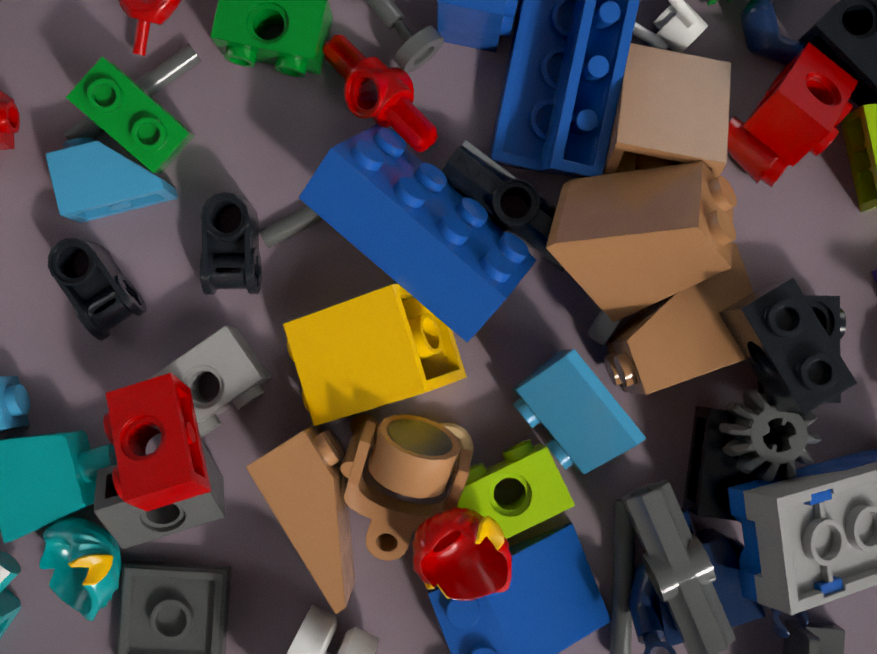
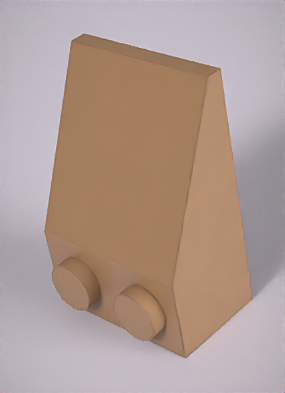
[246,425,356,614]

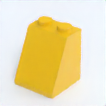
[283,284,467,426]

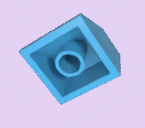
[512,349,646,474]

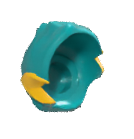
[39,517,122,621]

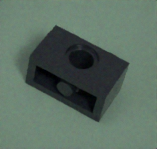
[719,278,857,415]

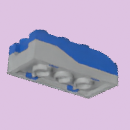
[728,449,877,615]

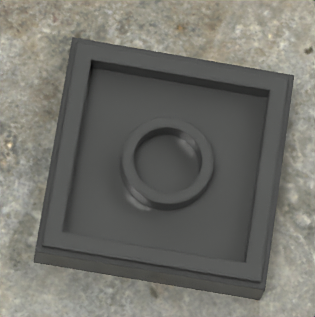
[116,560,231,654]

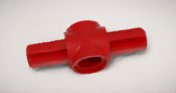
[322,34,438,152]

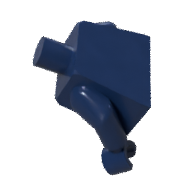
[628,507,809,654]

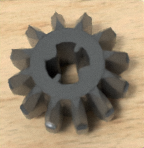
[719,389,822,482]

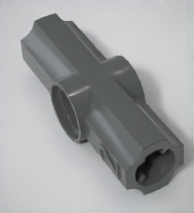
[622,480,736,654]

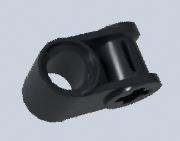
[200,192,262,295]
[48,238,147,341]

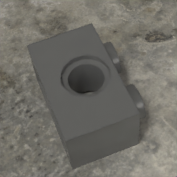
[93,441,225,549]

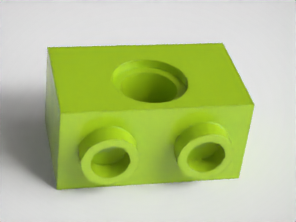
[457,439,575,539]

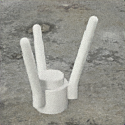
[633,0,708,53]

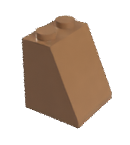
[603,43,731,178]
[546,161,737,322]
[604,242,754,395]

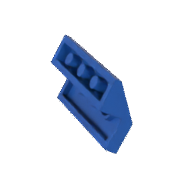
[488,0,640,178]

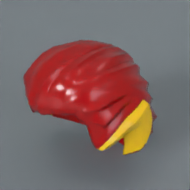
[412,507,512,601]

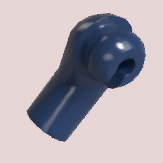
[741,0,804,66]

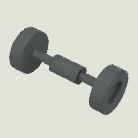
[366,0,444,74]

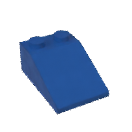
[428,522,611,654]

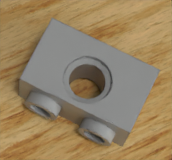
[149,326,272,438]

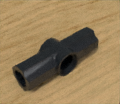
[442,140,565,272]

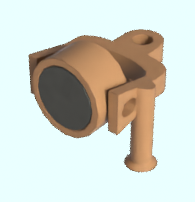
[340,414,472,561]

